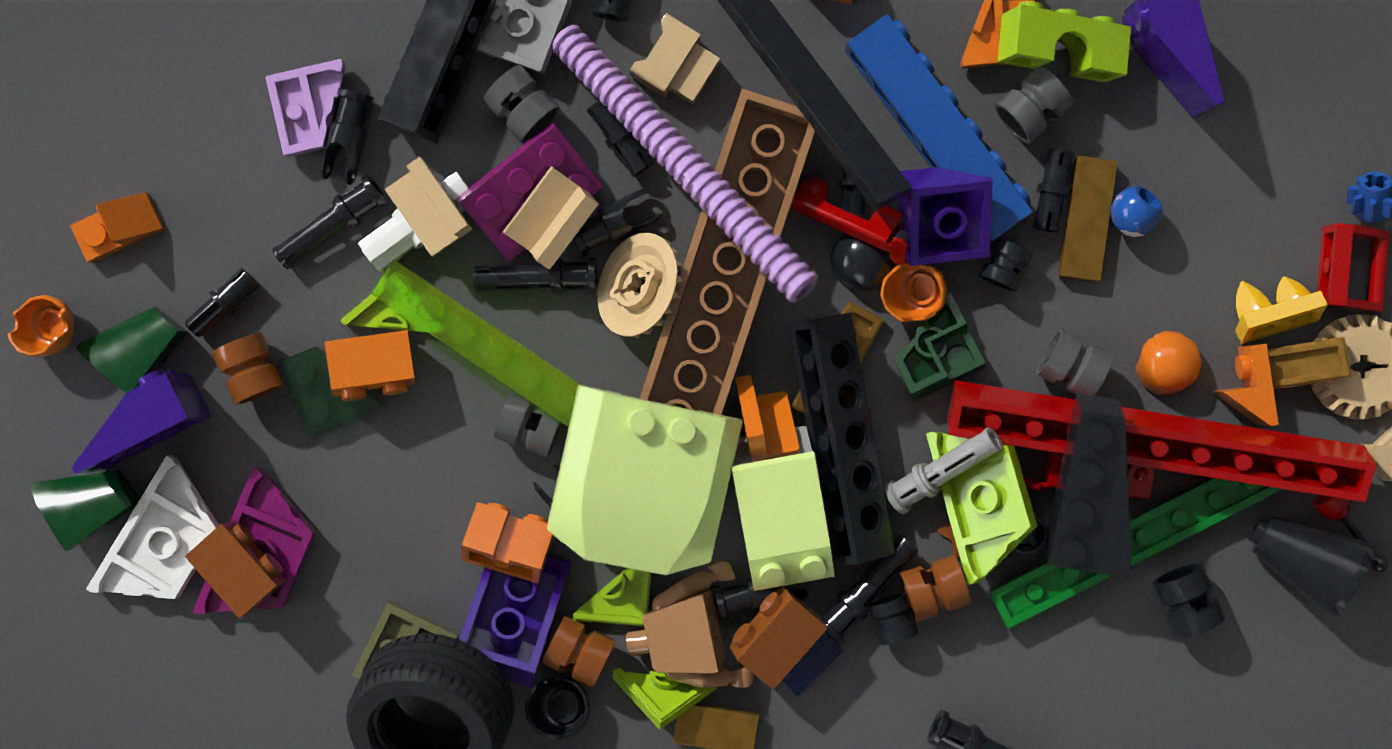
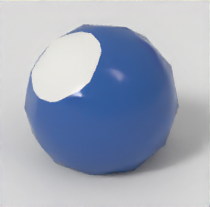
[1111,186,1163,237]

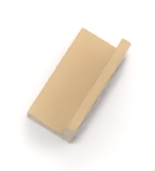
[385,157,473,257]
[503,166,599,270]

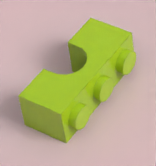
[997,1,1131,83]

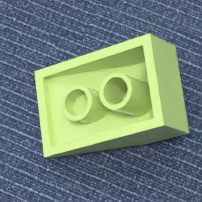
[732,451,835,591]

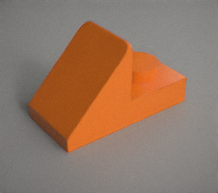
[70,192,164,263]
[1213,344,1279,426]

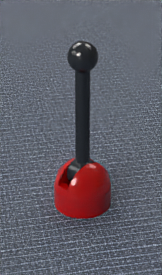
[1313,495,1389,572]

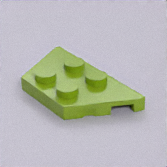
[926,432,1037,585]

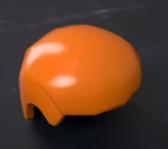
[880,262,948,323]
[8,295,74,357]
[1135,331,1202,396]

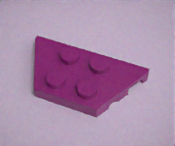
[193,467,316,614]

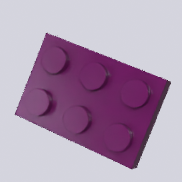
[456,122,603,262]

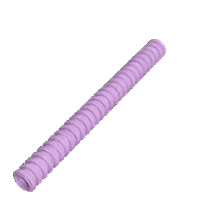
[552,25,818,302]

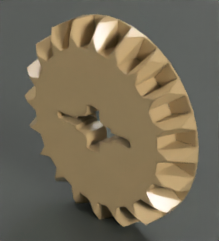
[597,233,683,338]
[1310,314,1392,419]

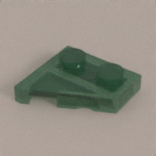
[278,346,383,436]

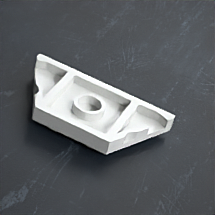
[86,455,219,599]

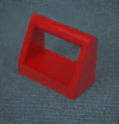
[1317,223,1390,312]

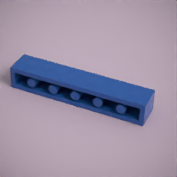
[844,14,1033,242]

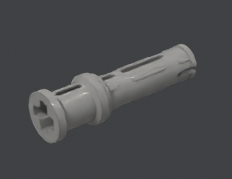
[884,427,1003,514]

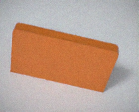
[735,375,800,462]

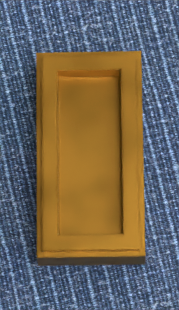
[1268,337,1352,390]
[673,703,759,749]

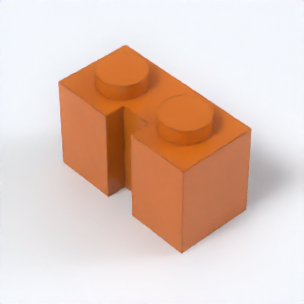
[325,330,415,401]
[461,502,554,584]

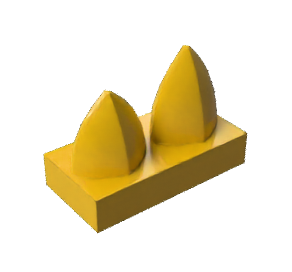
[1235,276,1327,344]

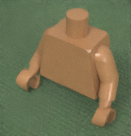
[626,561,754,688]

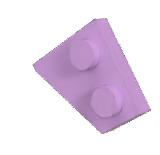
[265,59,346,157]

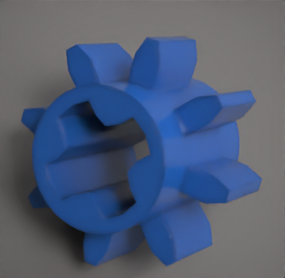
[1346,172,1392,223]

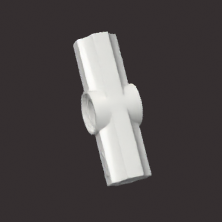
[358,172,469,272]

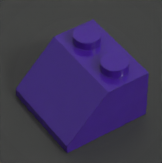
[897,167,993,266]

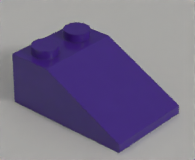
[1122,0,1225,118]
[72,370,212,475]
[459,555,571,688]

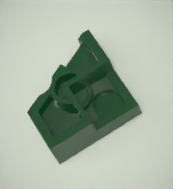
[894,292,986,402]
[75,307,188,393]
[29,469,140,551]

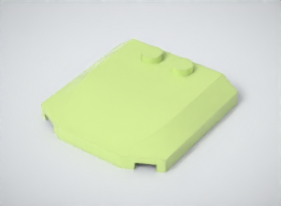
[547,385,743,575]

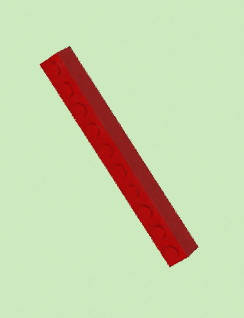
[947,380,1377,502]

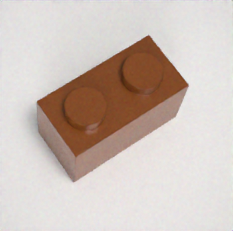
[184,520,287,619]
[729,586,828,690]

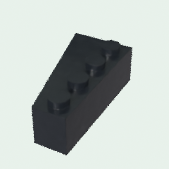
[1045,393,1132,578]

